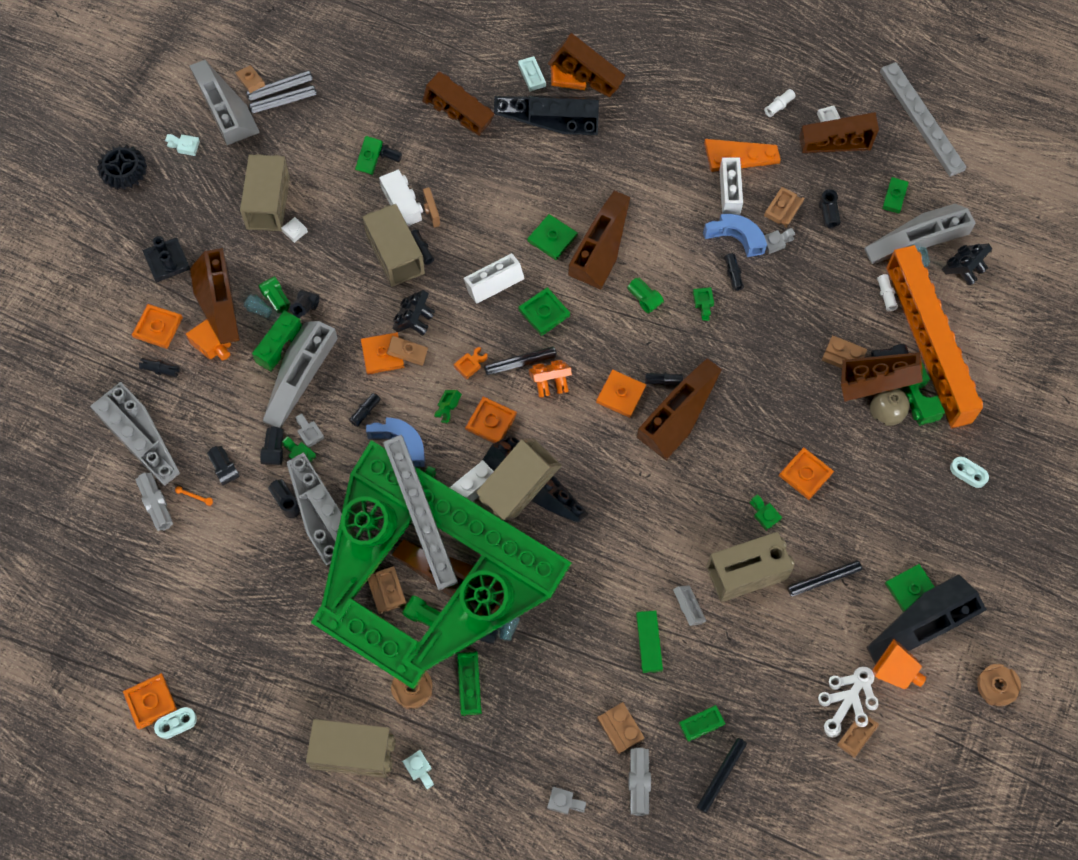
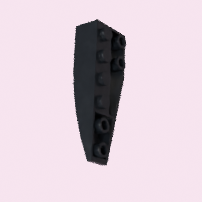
[494,96,599,135]
[482,435,588,522]
[866,574,987,665]

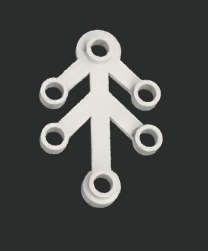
[818,667,878,738]

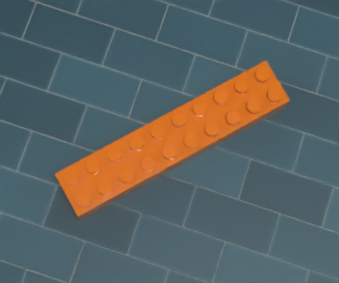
[886,245,983,428]

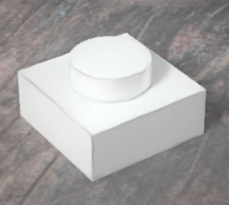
[817,106,841,122]
[281,217,308,243]

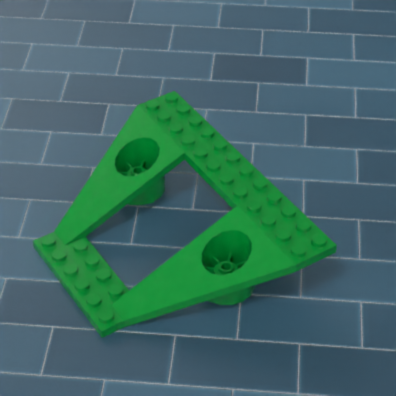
[311,440,572,689]

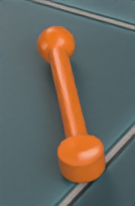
[175,486,213,506]

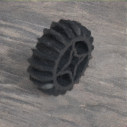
[97,144,147,190]

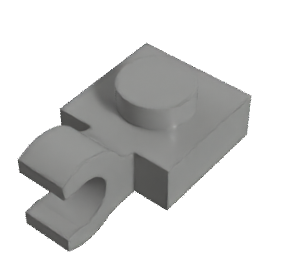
[764,228,795,254]
[295,413,325,448]
[547,787,586,815]

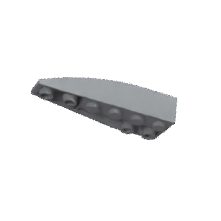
[189,60,260,145]
[864,204,976,264]
[263,321,338,428]
[90,382,180,486]
[287,452,342,567]

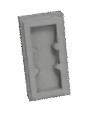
[673,585,706,626]

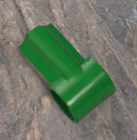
[258,276,291,314]
[627,277,664,314]
[402,595,441,627]

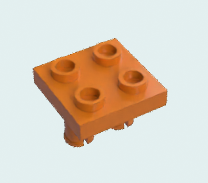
[528,360,572,397]

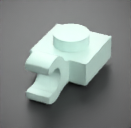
[165,134,200,156]
[402,750,434,789]

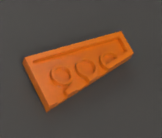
[704,139,781,172]

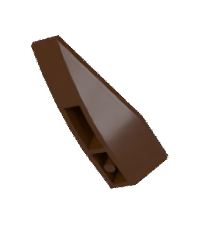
[568,190,630,290]
[190,248,240,344]
[636,358,722,461]
[392,539,504,616]

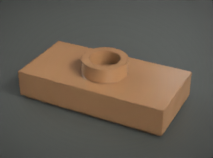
[235,65,265,93]
[423,187,440,228]
[387,336,428,366]
[837,716,879,758]

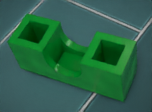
[252,310,302,372]
[902,363,945,426]

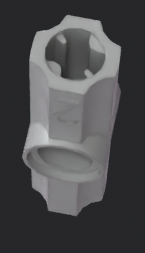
[135,473,173,531]
[628,748,651,816]

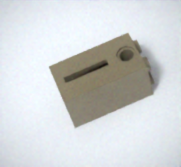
[240,154,290,231]
[362,204,425,287]
[476,438,562,520]
[706,532,794,602]
[306,719,396,778]

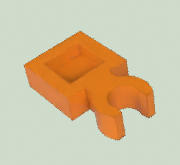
[454,347,488,379]

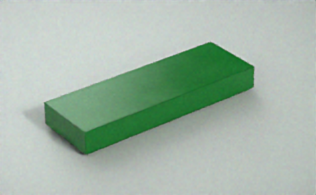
[636,611,663,673]
[457,652,482,716]

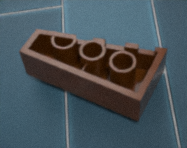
[547,33,626,97]
[422,71,494,136]
[799,112,879,153]
[841,352,923,402]

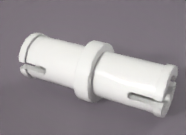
[764,89,795,117]
[877,274,898,311]

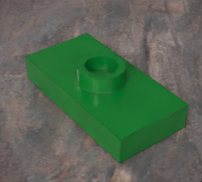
[355,136,383,175]
[882,177,909,214]
[678,705,726,742]

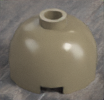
[870,388,910,426]

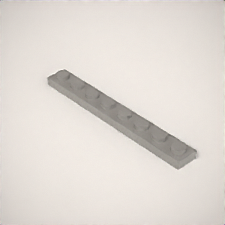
[880,62,966,177]
[383,435,458,590]

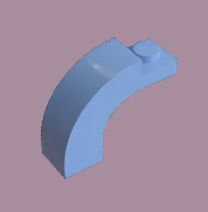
[703,214,767,257]
[366,417,425,467]

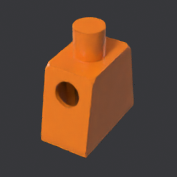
[186,319,231,361]
[872,639,926,689]

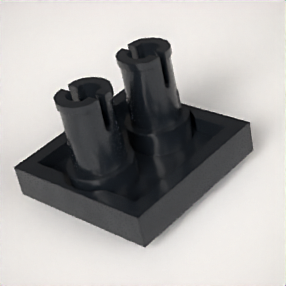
[142,236,190,283]
[942,243,992,286]
[392,290,435,336]

